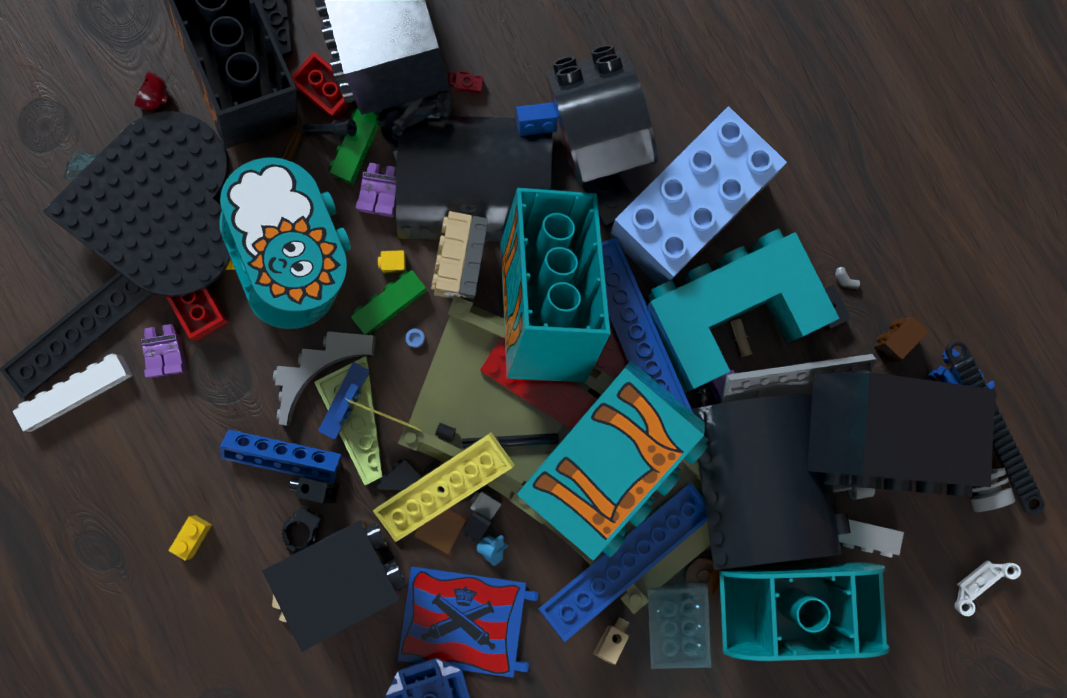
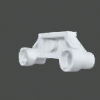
[955,560,1021,616]

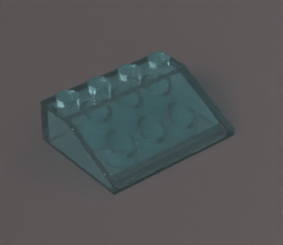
[648,583,711,669]

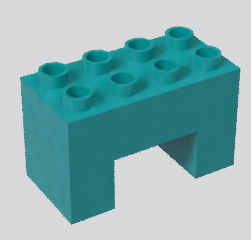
[647,229,840,393]

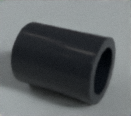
[435,423,456,442]

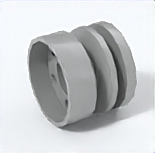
[970,468,1016,512]

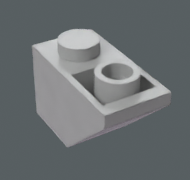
[470,491,502,521]

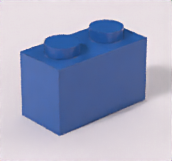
[516,102,558,136]

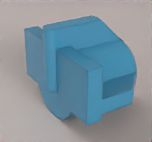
[477,535,508,566]

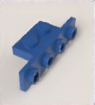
[318,362,370,439]

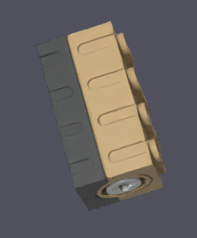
[431,211,488,302]

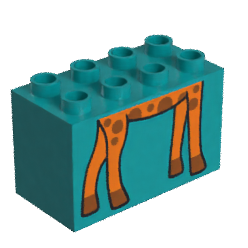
[501,188,610,382]
[517,361,708,561]

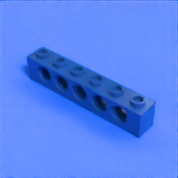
[220,429,341,484]

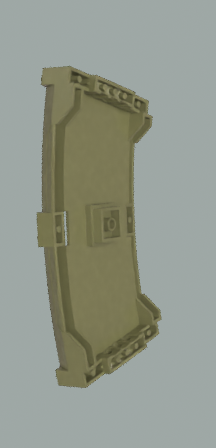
[398,296,711,614]

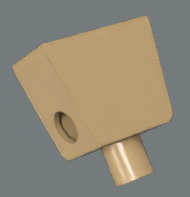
[593,617,629,665]

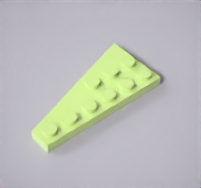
[314,356,383,485]

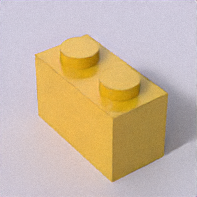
[169,515,212,561]

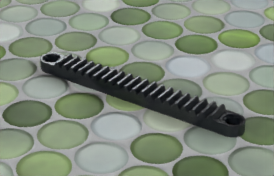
[945,341,1045,515]

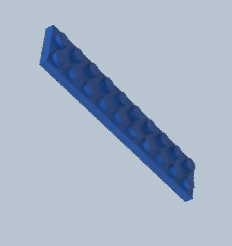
[602,237,692,412]
[538,482,707,642]

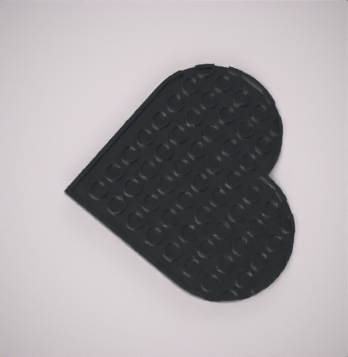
[43,111,231,297]

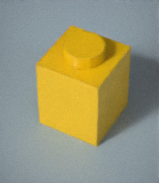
[378,250,406,273]

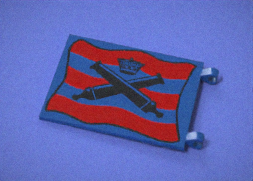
[398,566,539,678]

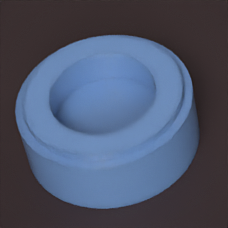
[406,329,425,348]

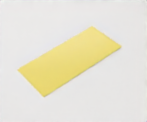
[345,398,421,431]

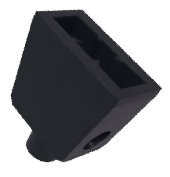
[289,477,340,503]

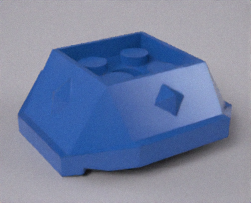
[386,657,471,698]

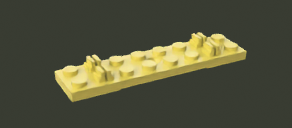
[373,432,515,542]

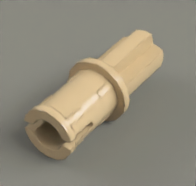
[731,319,752,357]

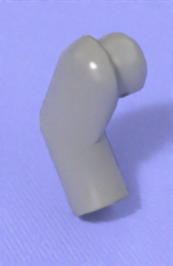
[835,267,860,290]

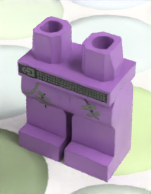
[356,163,396,217]
[141,324,188,378]

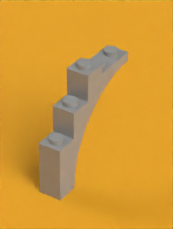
[273,332,376,426]

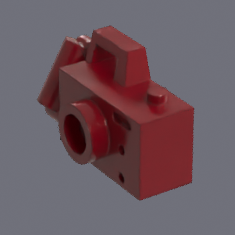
[447,70,483,94]

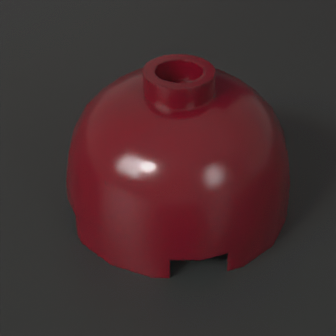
[134,71,169,110]

